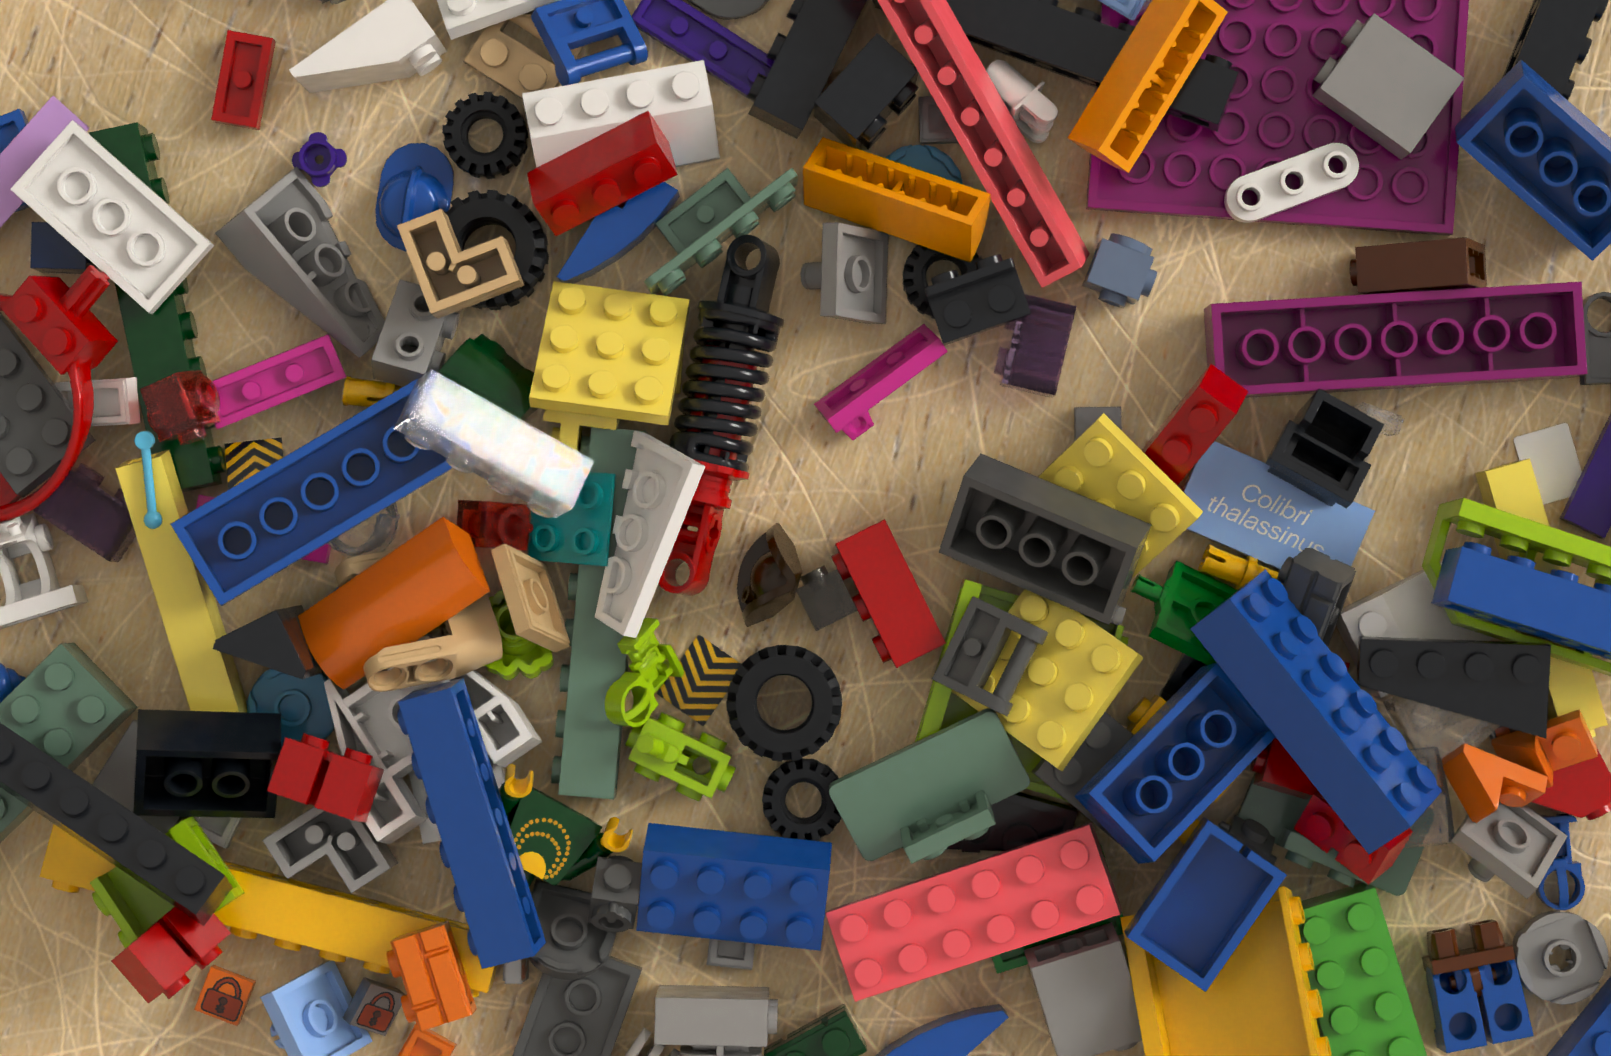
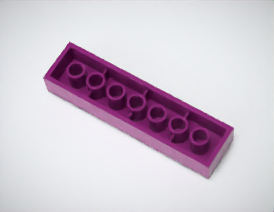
[1204,282,1588,398]

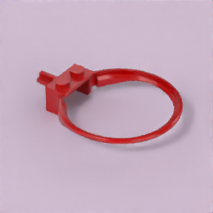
[0,265,118,522]

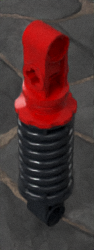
[658,235,784,596]

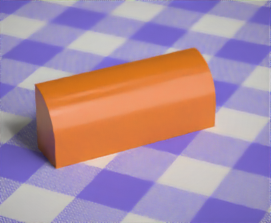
[298,517,490,690]

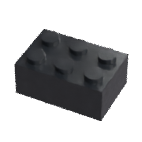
[133,709,282,818]

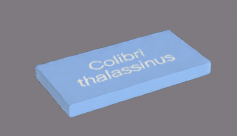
[1183,441,1375,570]

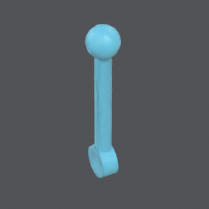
[134,431,162,529]

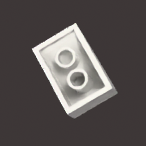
[289,0,447,93]
[1336,560,1493,698]

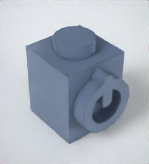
[1082,233,1157,308]

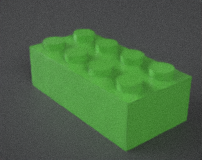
[1298,882,1427,1056]

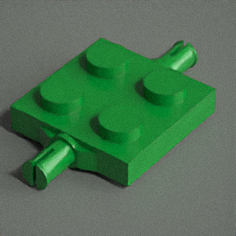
[1130,561,1237,665]

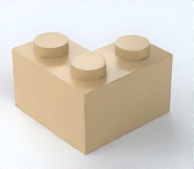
[397,209,525,319]

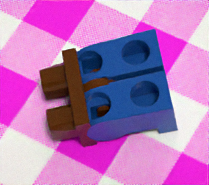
[1422,919,1534,1053]

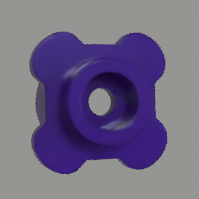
[292,132,347,187]

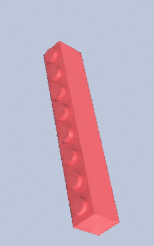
[877,0,1090,288]

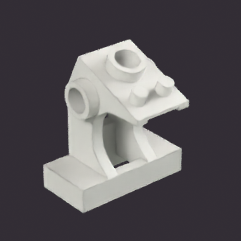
[0,513,88,629]

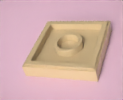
[491,544,570,653]

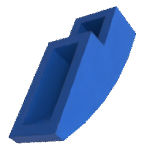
[557,182,680,284]
[876,1004,1009,1056]

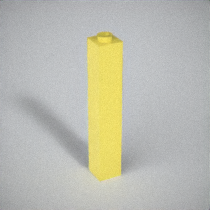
[115,450,247,712]
[1475,459,1608,738]

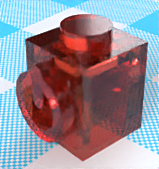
[140,370,221,445]
[456,500,533,551]

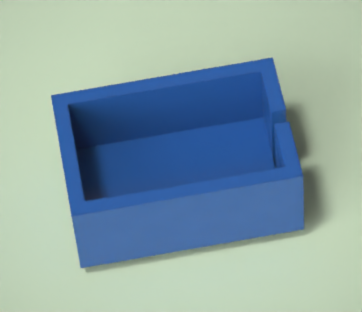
[1124,817,1287,992]

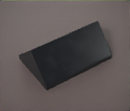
[213,605,323,679]

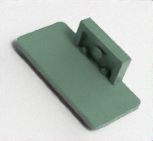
[644,168,798,296]
[829,708,1030,864]
[1237,772,1435,896]

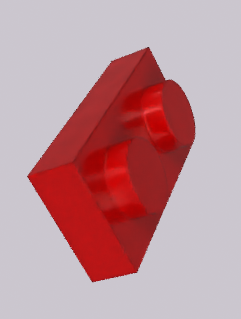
[211,30,276,130]

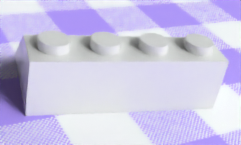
[522,60,720,168]

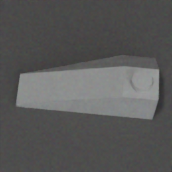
[215,166,385,358]

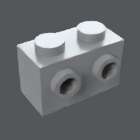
[371,279,459,390]

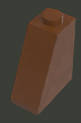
[1350,237,1487,295]

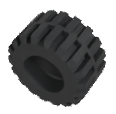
[443,190,549,310]
[726,644,842,762]

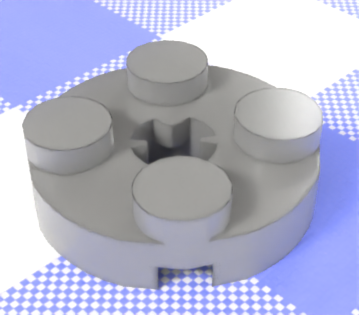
[1513,910,1609,1005]

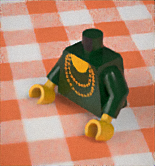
[499,764,633,887]

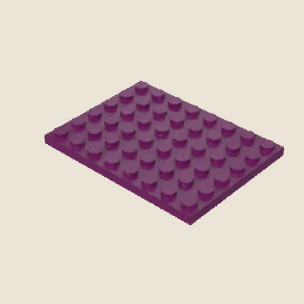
[1086,0,1469,236]

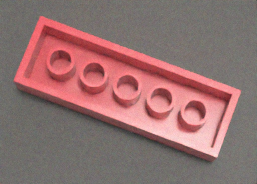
[825,822,1122,1002]

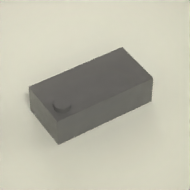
[939,454,1152,625]

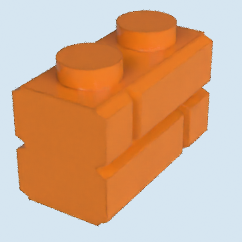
[386,920,477,1032]

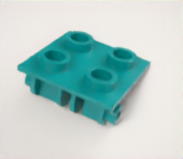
[527,468,616,567]

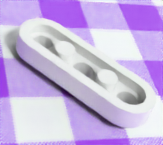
[1224,143,1359,223]

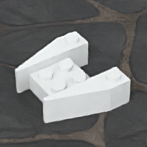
[324,633,543,844]

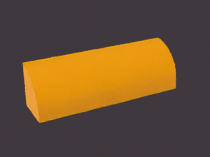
[1067,0,1228,173]
[803,137,990,262]

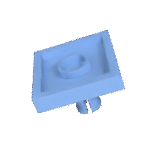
[260,960,373,1056]

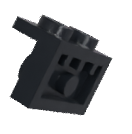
[924,254,1031,346]

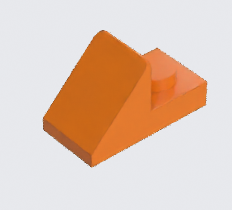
[1491,709,1598,788]
[1441,743,1548,823]

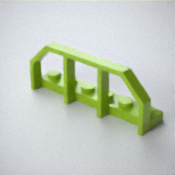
[1422,498,1611,676]

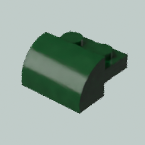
[425,334,538,451]

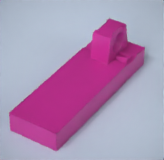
[814,324,948,440]
[199,334,347,429]

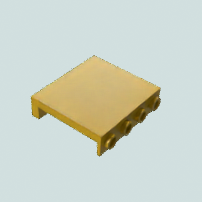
[1120,886,1332,1056]

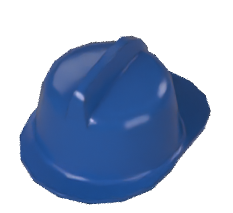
[375,143,454,252]

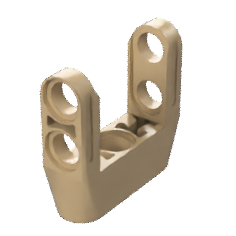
[335,549,503,692]

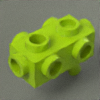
[625,712,736,801]

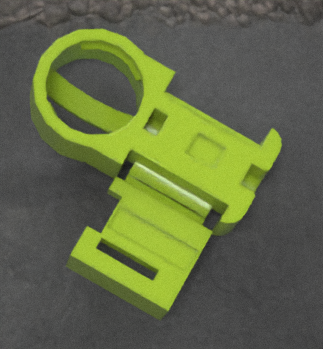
[605,618,684,728]

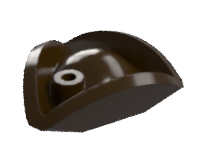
[737,523,803,627]

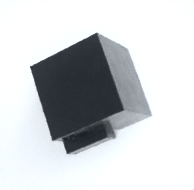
[1265,388,1384,509]

